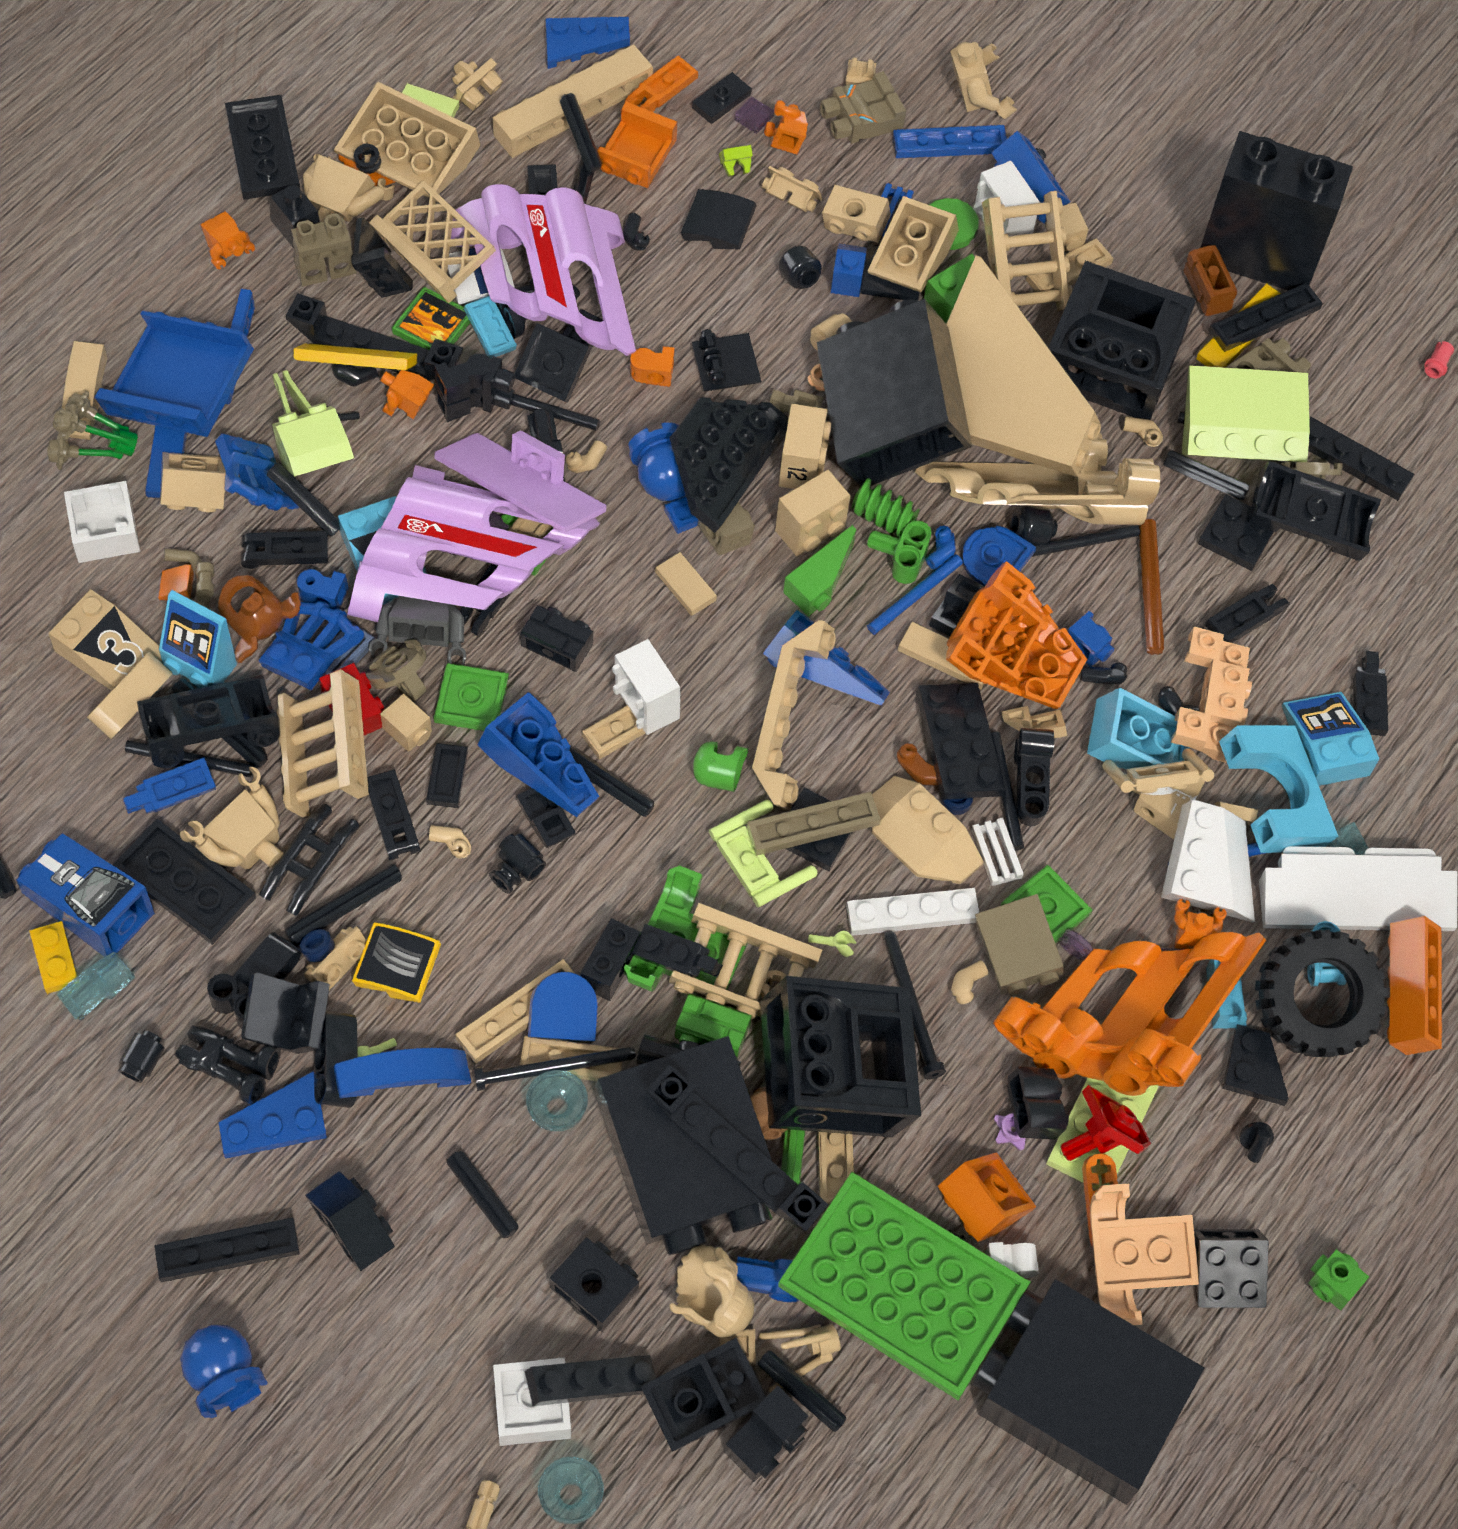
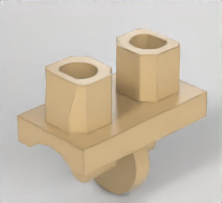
[452,58,503,111]

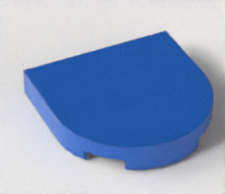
[963,526,1036,586]
[528,972,597,1041]

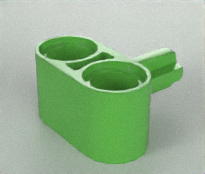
[867,520,931,584]

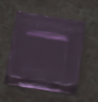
[735,97,774,134]

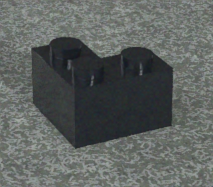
[305,1171,395,1271]
[724,1386,809,1482]

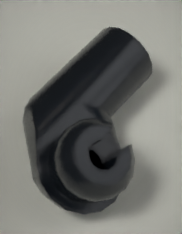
[623,213,650,251]
[332,364,378,387]
[1082,662,1127,685]
[1158,686,1199,716]

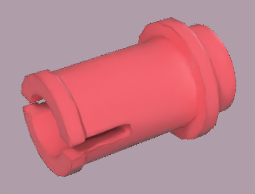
[1424,341,1454,379]

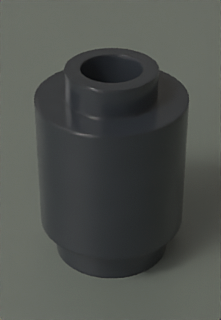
[498,833,546,881]
[118,1030,165,1083]

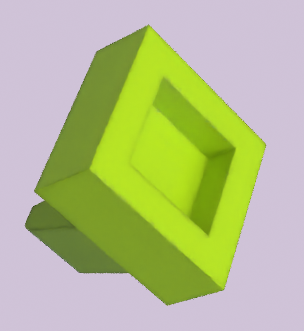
[719,145,753,177]

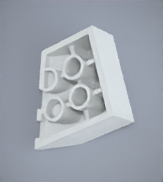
[1161,799,1255,923]

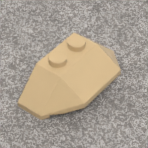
[872,776,984,884]

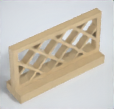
[369,180,496,303]

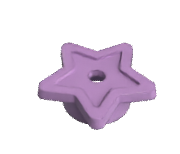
[994,1113,1025,1151]

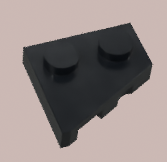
[1222,1024,1288,1106]

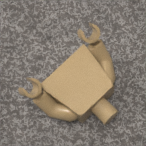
[950,42,1017,119]
[303,154,395,222]
[180,767,283,869]

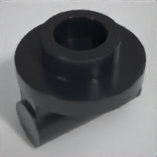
[1239,1122,1274,1163]

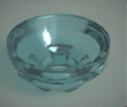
[526,1070,588,1132]
[538,1457,604,1525]

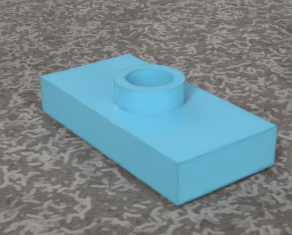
[464,296,517,359]

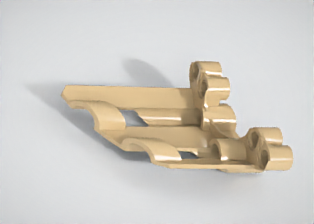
[915,433,1160,525]

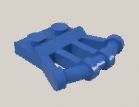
[215,433,300,511]
[259,600,364,690]

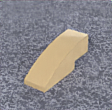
[62,341,108,440]

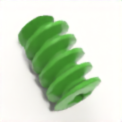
[851,478,920,538]

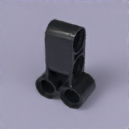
[1014,728,1054,827]
[207,932,302,1029]

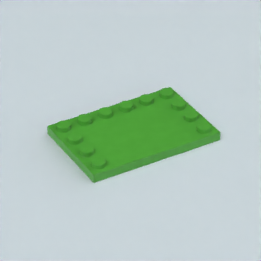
[778,1172,1030,1401]

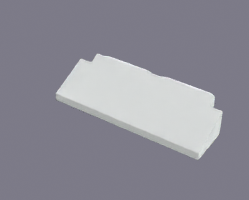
[1259,846,1457,931]

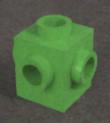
[1308,1249,1369,1311]

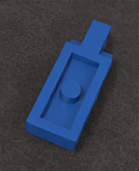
[123,758,216,814]

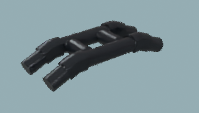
[259,804,359,916]

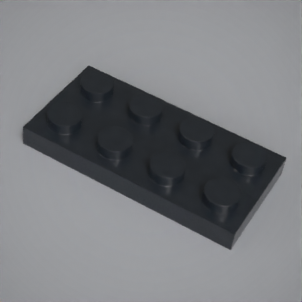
[225,95,300,200]
[916,683,1005,800]
[113,819,256,945]

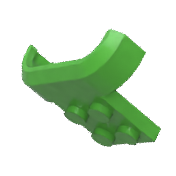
[624,866,748,992]

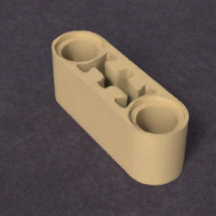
[87,652,172,739]

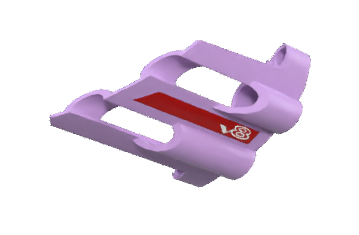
[451,184,636,356]
[347,465,600,622]

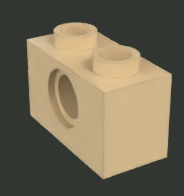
[822,185,891,243]

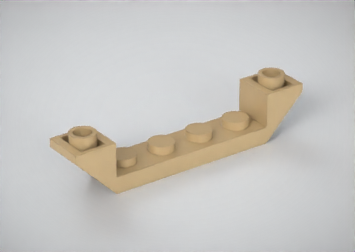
[752,620,836,812]

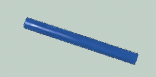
[867,554,963,635]

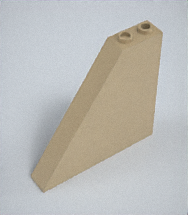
[947,256,1101,477]

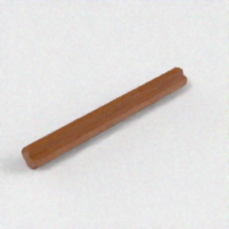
[1139,519,1164,655]

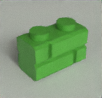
[675,993,752,1059]

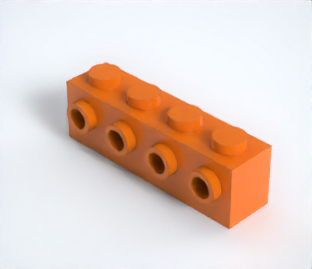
[1387,916,1442,1055]

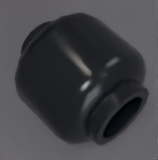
[779,245,822,289]
[1010,506,1058,545]

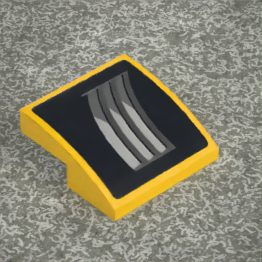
[352,922,441,1003]

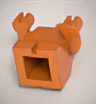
[764,100,808,155]
[200,211,255,270]
[380,370,434,420]
[1174,899,1227,950]

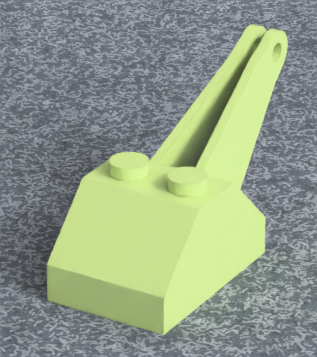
[272,370,354,476]

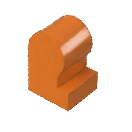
[630,346,675,387]

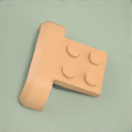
[1090,1184,1199,1325]

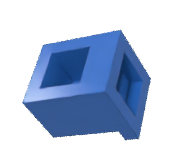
[1068,611,1115,667]

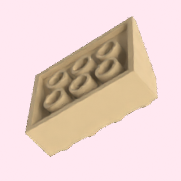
[334,82,480,198]

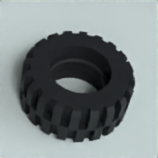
[1255,930,1390,1057]

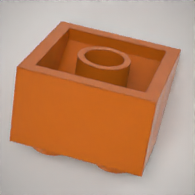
[937,1152,1037,1242]

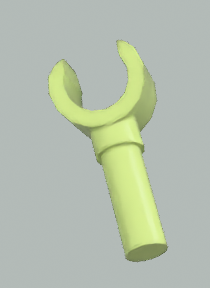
[808,931,857,957]
[358,1038,397,1057]

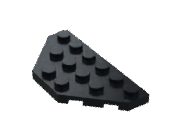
[670,397,789,533]

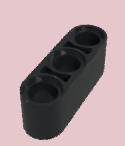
[314,1011,358,1108]

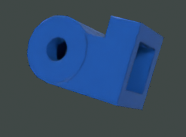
[297,569,349,610]

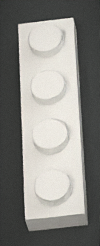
[846,888,979,936]

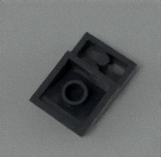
[641,1337,767,1452]

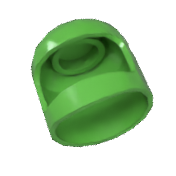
[693,741,748,792]

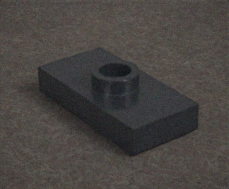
[692,72,752,124]

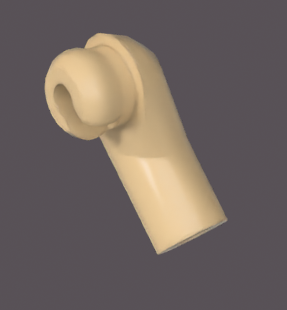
[1123,416,1163,447]
[565,441,607,473]
[429,825,471,858]
[951,960,988,1004]

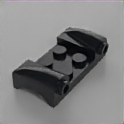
[1248,461,1381,561]
[137,675,280,768]

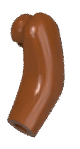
[897,743,938,786]

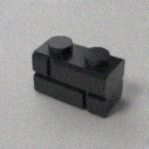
[520,605,593,672]

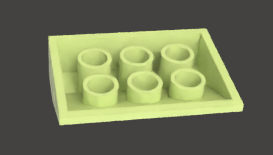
[1182,365,1310,462]

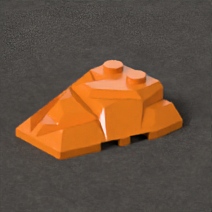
[946,561,1087,709]

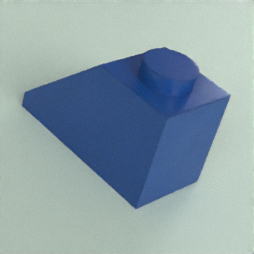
[831,243,867,297]

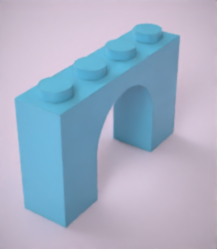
[1219,725,1338,853]

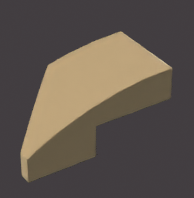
[1002,706,1067,738]

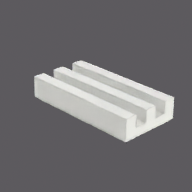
[971,818,1023,886]

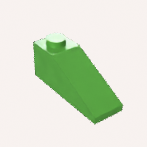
[783,525,856,617]

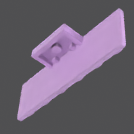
[435,430,606,532]

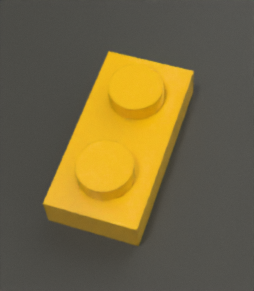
[29,921,80,994]

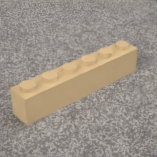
[493,45,653,158]

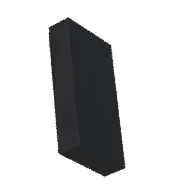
[426,743,468,808]

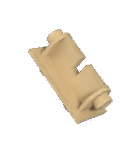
[762,166,823,212]
[304,926,367,990]

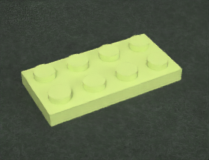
[1046,1078,1159,1189]

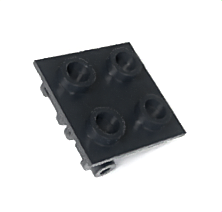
[691,329,762,392]

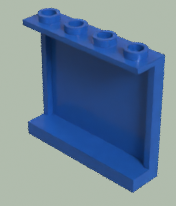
[94,311,254,437]

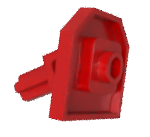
[1060,1085,1151,1161]

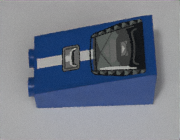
[16,833,155,961]

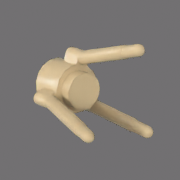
[759,1324,841,1393]

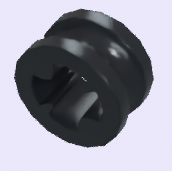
[354,144,382,174]
[489,862,521,894]

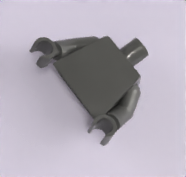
[369,596,466,666]

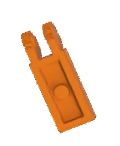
[624,56,698,112]

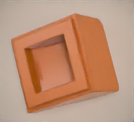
[158,565,194,600]

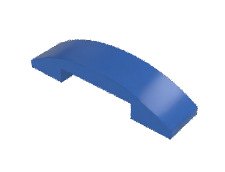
[333,1048,471,1098]

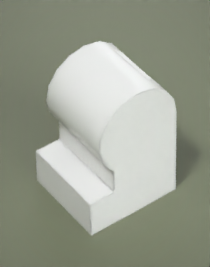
[985,1242,1039,1278]

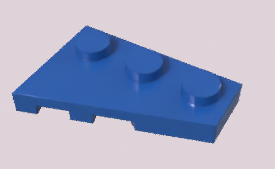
[546,17,630,69]
[219,1071,327,1159]

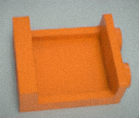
[597,102,677,188]

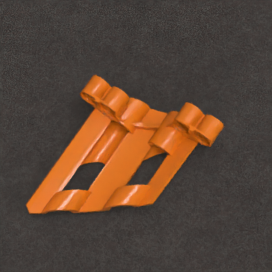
[994,932,1266,1096]

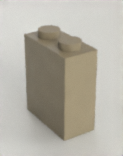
[975,894,1064,996]

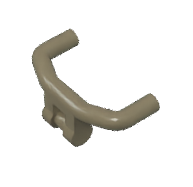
[163,549,214,623]

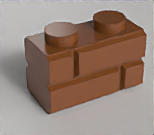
[1183,245,1238,316]

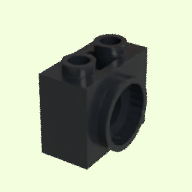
[549,1237,639,1332]

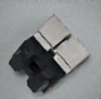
[434,354,515,422]

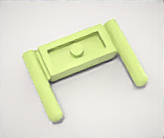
[709,799,817,908]

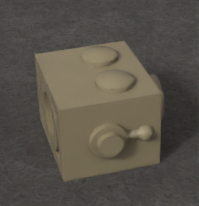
[697,502,755,556]

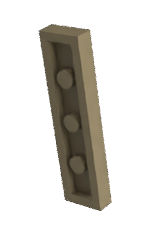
[747,792,881,856]

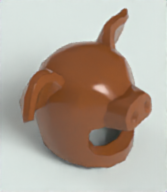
[218,575,301,663]

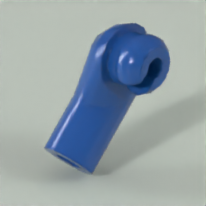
[925,525,956,570]

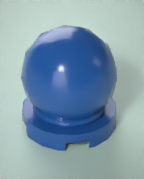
[628,423,686,501]
[180,1324,268,1418]

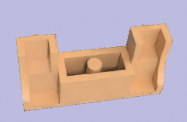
[1171,627,1252,763]

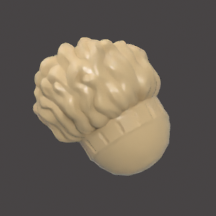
[670,1245,755,1338]

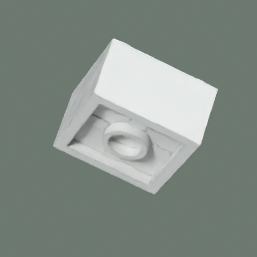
[973,161,1040,236]
[64,481,141,563]
[612,639,680,735]
[493,1358,571,1446]

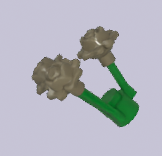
[47,391,138,470]

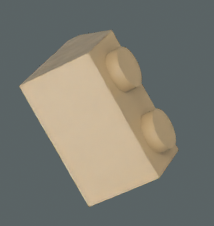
[160,452,226,512]

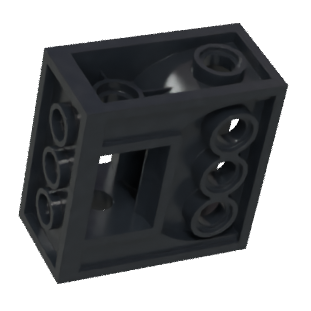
[1048,260,1197,420]
[760,976,921,1137]

